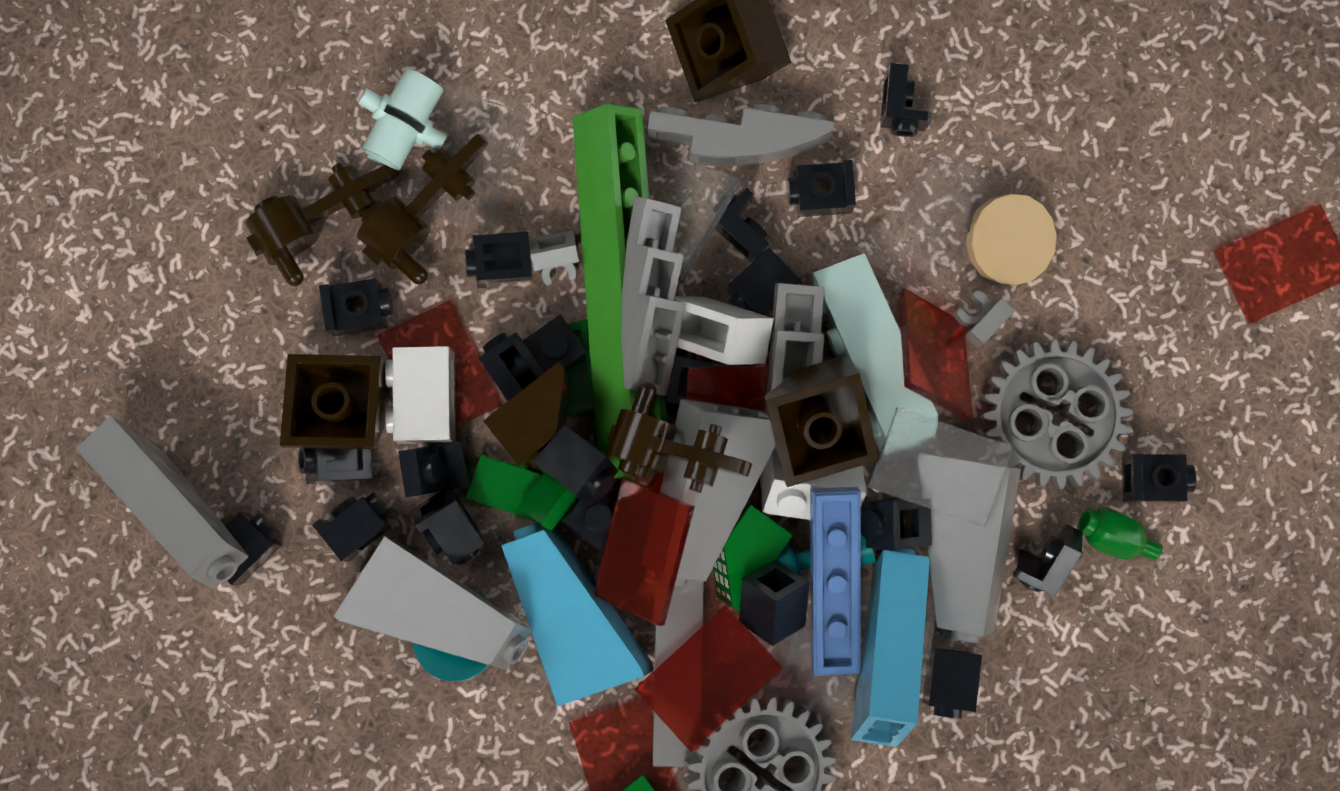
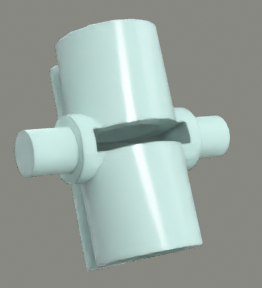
[358,69,447,170]

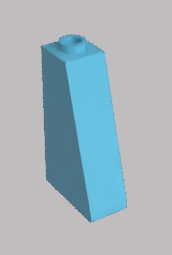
[501,523,654,707]
[850,548,930,747]

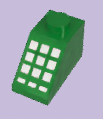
[713,503,793,613]

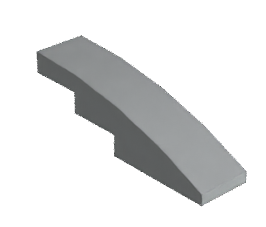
[621,196,686,396]
[653,573,704,767]

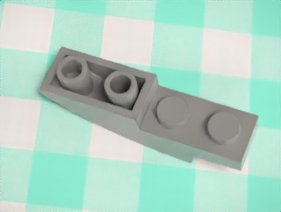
[647,104,834,166]
[762,283,824,413]

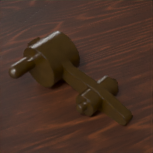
[357,134,488,285]
[245,163,399,286]
[606,382,752,493]

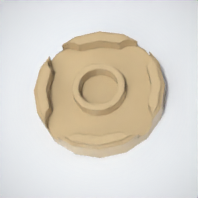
[966,194,1057,285]

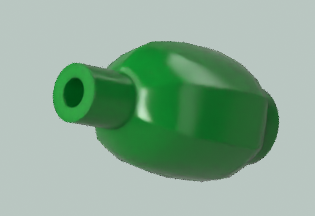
[1077,506,1163,561]

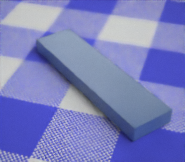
[810,487,861,676]

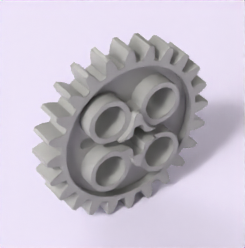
[980,339,1134,490]
[683,692,836,791]

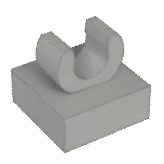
[529,230,579,286]
[954,290,1015,349]

